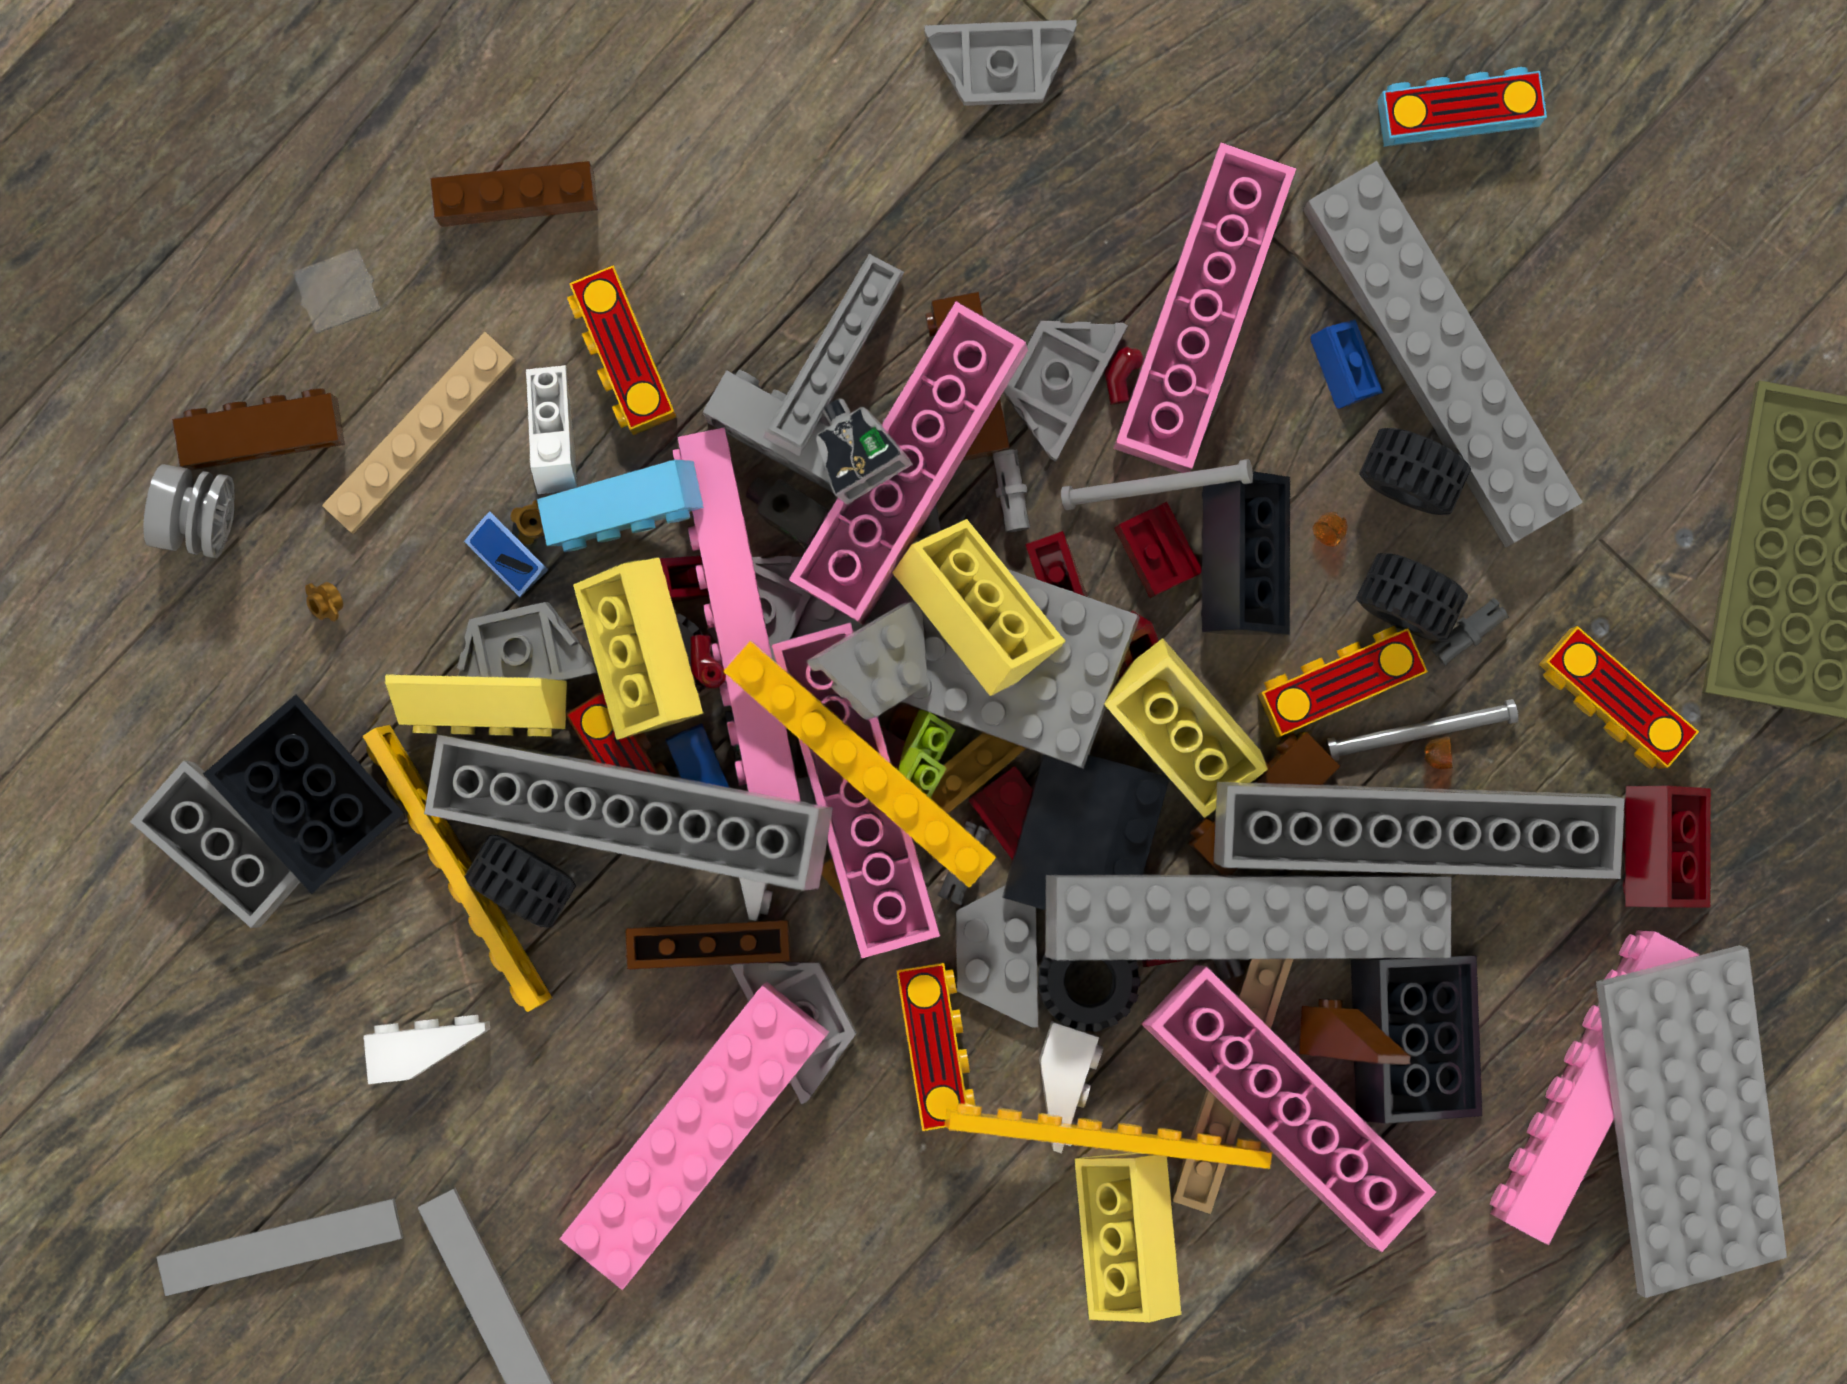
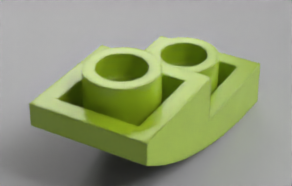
[899,709,955,798]

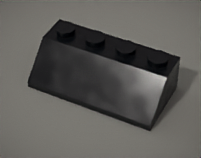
[1201,471,1290,635]

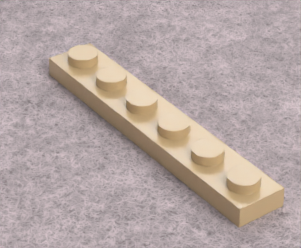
[322,332,516,534]

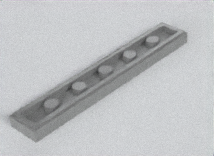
[763,254,904,456]
[417,1188,554,1384]
[156,1198,403,1296]

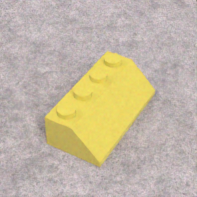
[892,519,1066,696]
[573,558,703,740]
[1104,638,1268,818]
[385,675,567,737]
[1075,1153,1181,1322]

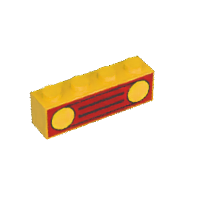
[567,265,677,435]
[1257,626,1428,738]
[1539,626,1699,769]
[896,962,975,1131]

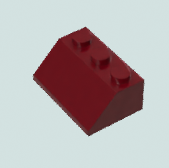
[1623,786,1711,908]

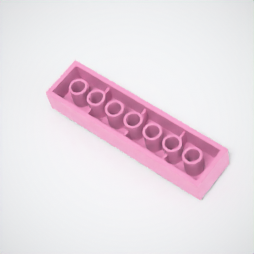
[1113,143,1296,473]
[789,302,1028,625]
[772,622,940,959]
[1490,930,1698,1245]
[1141,965,1436,1252]
[560,982,829,1290]

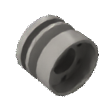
[143,464,234,558]

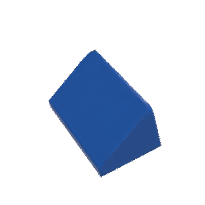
[1310,319,1383,409]

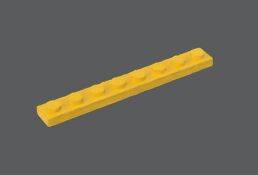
[723,641,996,888]
[363,725,552,1012]
[945,1103,1272,1169]

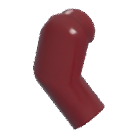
[1105,347,1143,405]
[690,635,726,688]

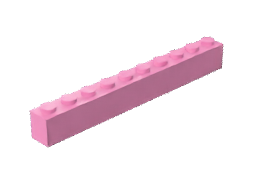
[672,427,801,801]

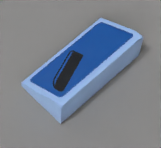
[464,511,548,598]

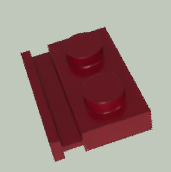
[1114,501,1202,598]
[968,766,1032,860]

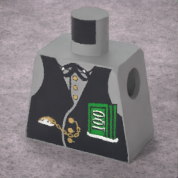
[816,399,913,505]

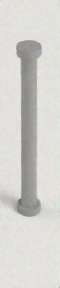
[1061,459,1253,510]
[1326,699,1518,761]

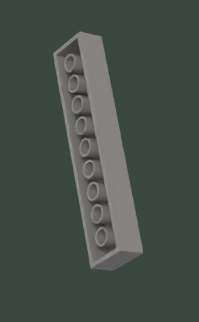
[1303,161,1583,548]
[424,735,833,890]
[1214,782,1625,879]
[1046,875,1451,960]

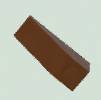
[1299,999,1410,1064]

